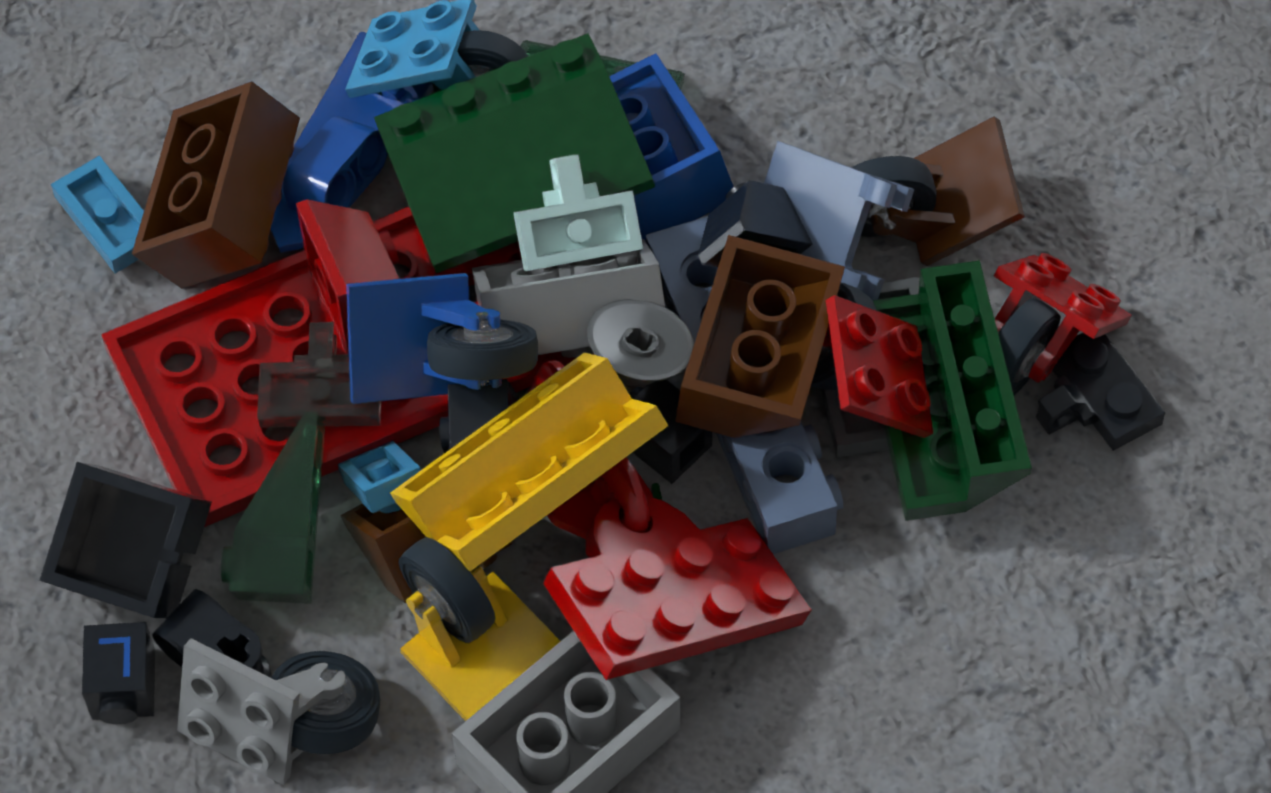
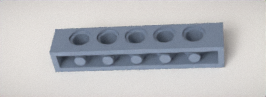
[646,216,843,554]

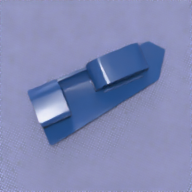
[270,32,434,253]

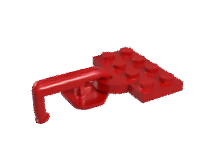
[526,360,812,680]

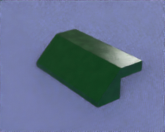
[873,260,1032,521]

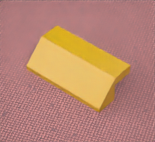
[390,353,668,571]

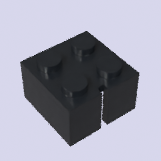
[39,462,212,618]

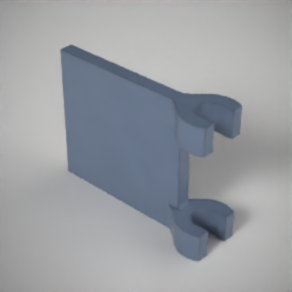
[764,141,914,301]

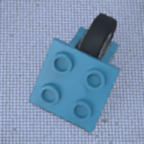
[345,0,529,98]

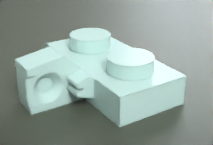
[513,155,643,271]

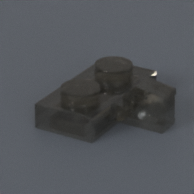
[257,322,381,427]

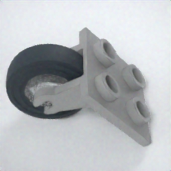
[177,638,380,785]

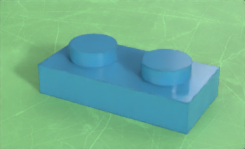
[51,155,144,274]
[338,440,421,513]

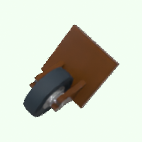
[852,116,1025,266]

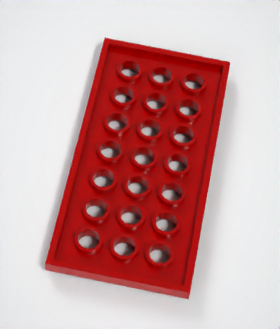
[101,206,594,527]

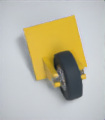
[399,537,561,721]

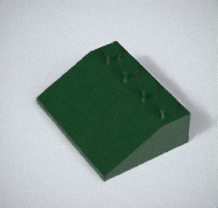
[374,33,655,274]

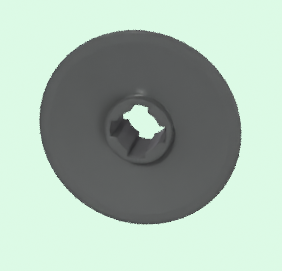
[587,299,694,386]

